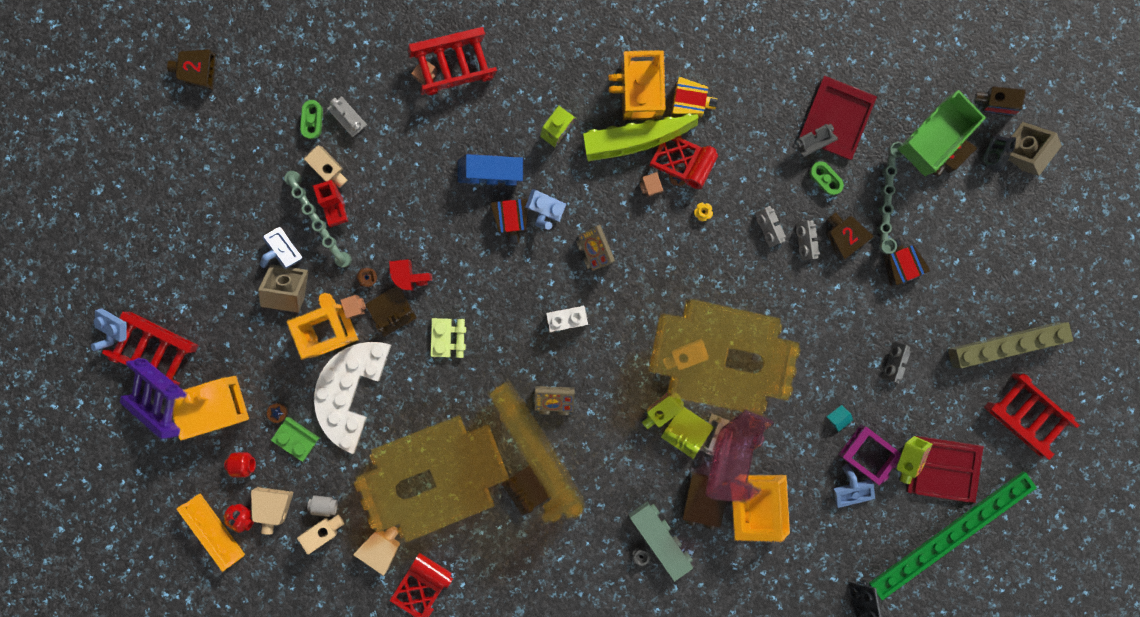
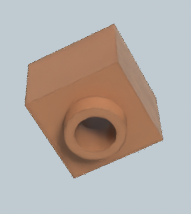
[411,62,437,85]
[639,172,663,198]
[341,295,366,318]

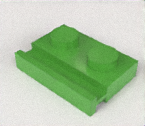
[271,417,320,462]

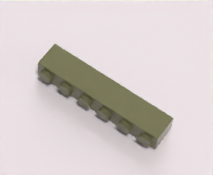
[948,322,1073,368]

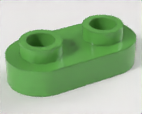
[300,100,323,140]
[810,162,844,195]

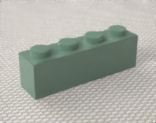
[629,501,693,582]

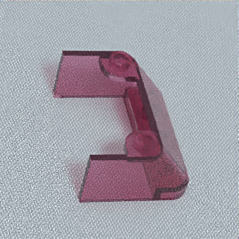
[706,410,773,502]

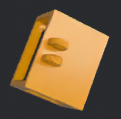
[608,50,665,120]
[287,293,359,359]
[172,376,249,440]
[731,475,790,542]

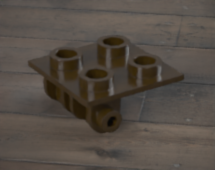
[365,286,417,337]
[502,463,554,516]

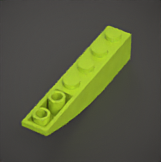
[583,114,699,161]

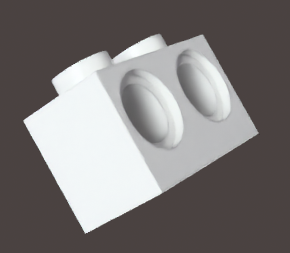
[546,306,588,332]

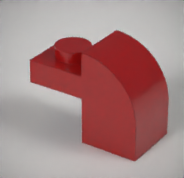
[313,180,348,228]
[389,259,432,291]

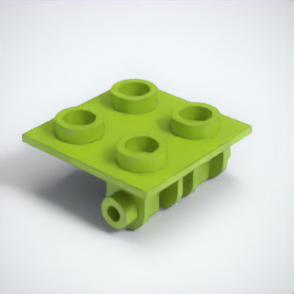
[661,407,714,459]

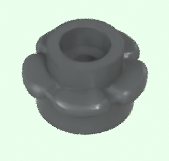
[632,547,651,566]

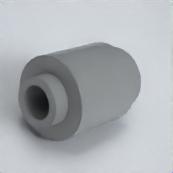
[307,496,338,517]

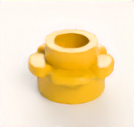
[694,203,713,221]

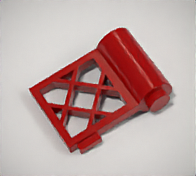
[650,135,718,189]
[390,553,453,617]

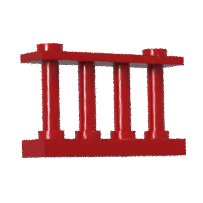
[407,27,497,96]
[102,312,199,386]
[984,373,1080,460]

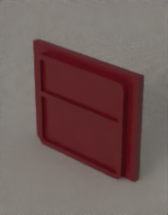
[799,75,877,160]
[907,436,984,503]

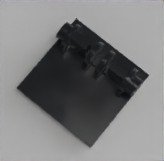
[849,580,881,617]

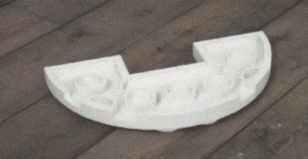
[314,342,391,454]

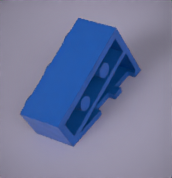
[458,154,523,186]

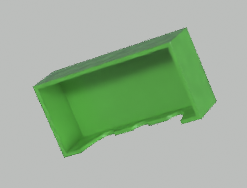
[898,90,986,176]

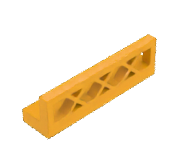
[177,494,245,572]

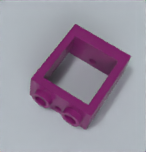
[838,424,902,485]

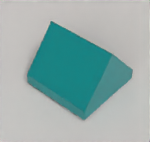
[826,405,853,432]

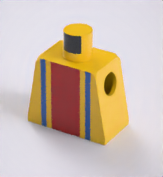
[671,77,718,117]

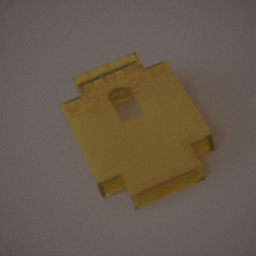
[648,299,800,415]
[489,380,585,523]
[354,415,509,542]

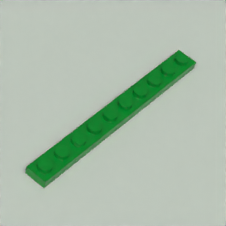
[869,471,1037,600]

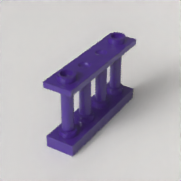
[120,358,187,439]

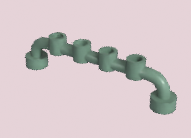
[877,142,903,254]
[285,171,352,268]

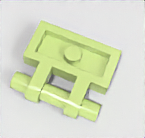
[431,318,466,358]

